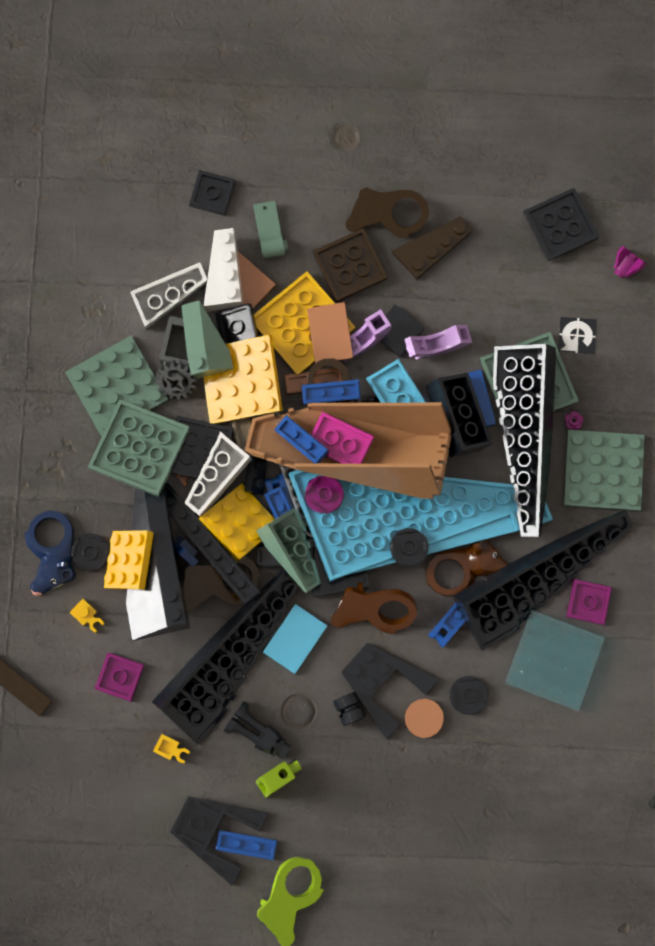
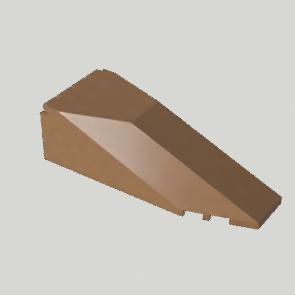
[245,402,452,499]

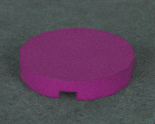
[305,476,344,514]

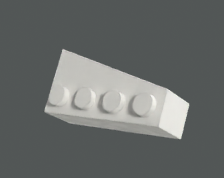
[204,228,244,312]
[130,262,207,329]
[185,432,252,516]

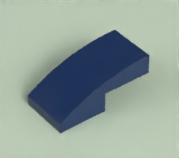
[175,536,198,567]

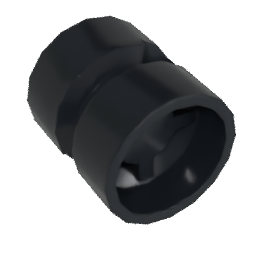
[333,691,366,727]

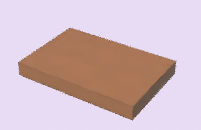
[238,251,276,310]
[307,302,354,364]

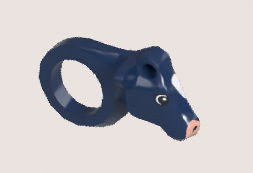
[25,511,76,596]

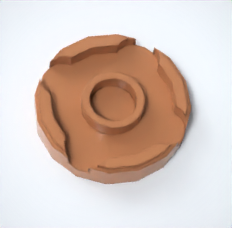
[405,699,444,738]

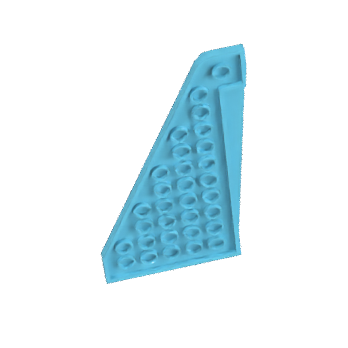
[289,470,553,582]

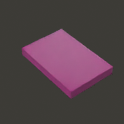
[311,412,375,464]

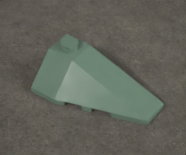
[181,301,234,378]
[256,508,321,593]

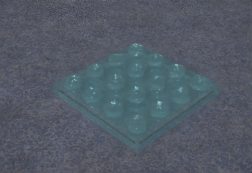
[504,610,605,711]

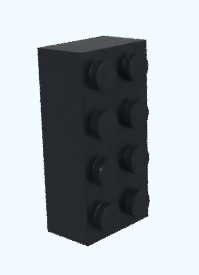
[426,372,493,458]

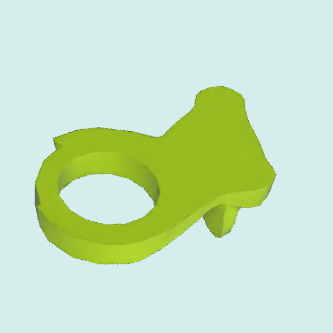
[257,857,324,946]

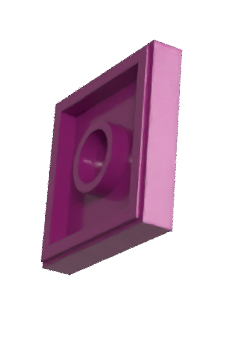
[566,579,612,626]
[95,652,145,702]

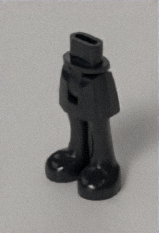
[223,701,292,759]

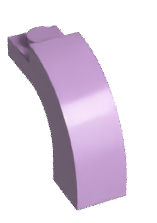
[344,309,391,363]
[404,325,472,360]

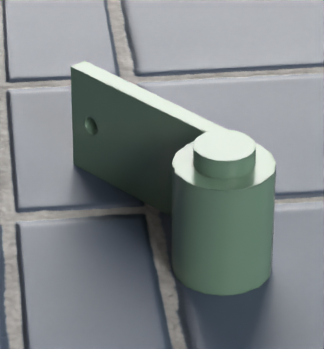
[253,201,288,259]

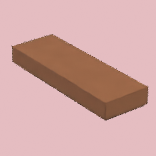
[284,368,343,395]

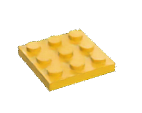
[199,483,274,561]
[104,531,154,590]

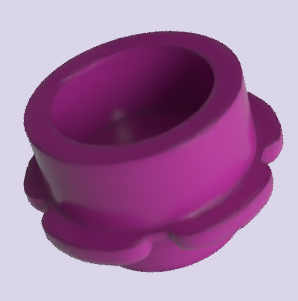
[565,411,584,430]

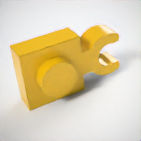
[69,599,105,633]
[153,734,190,764]

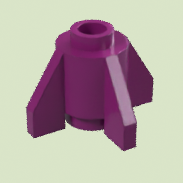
[613,246,647,279]

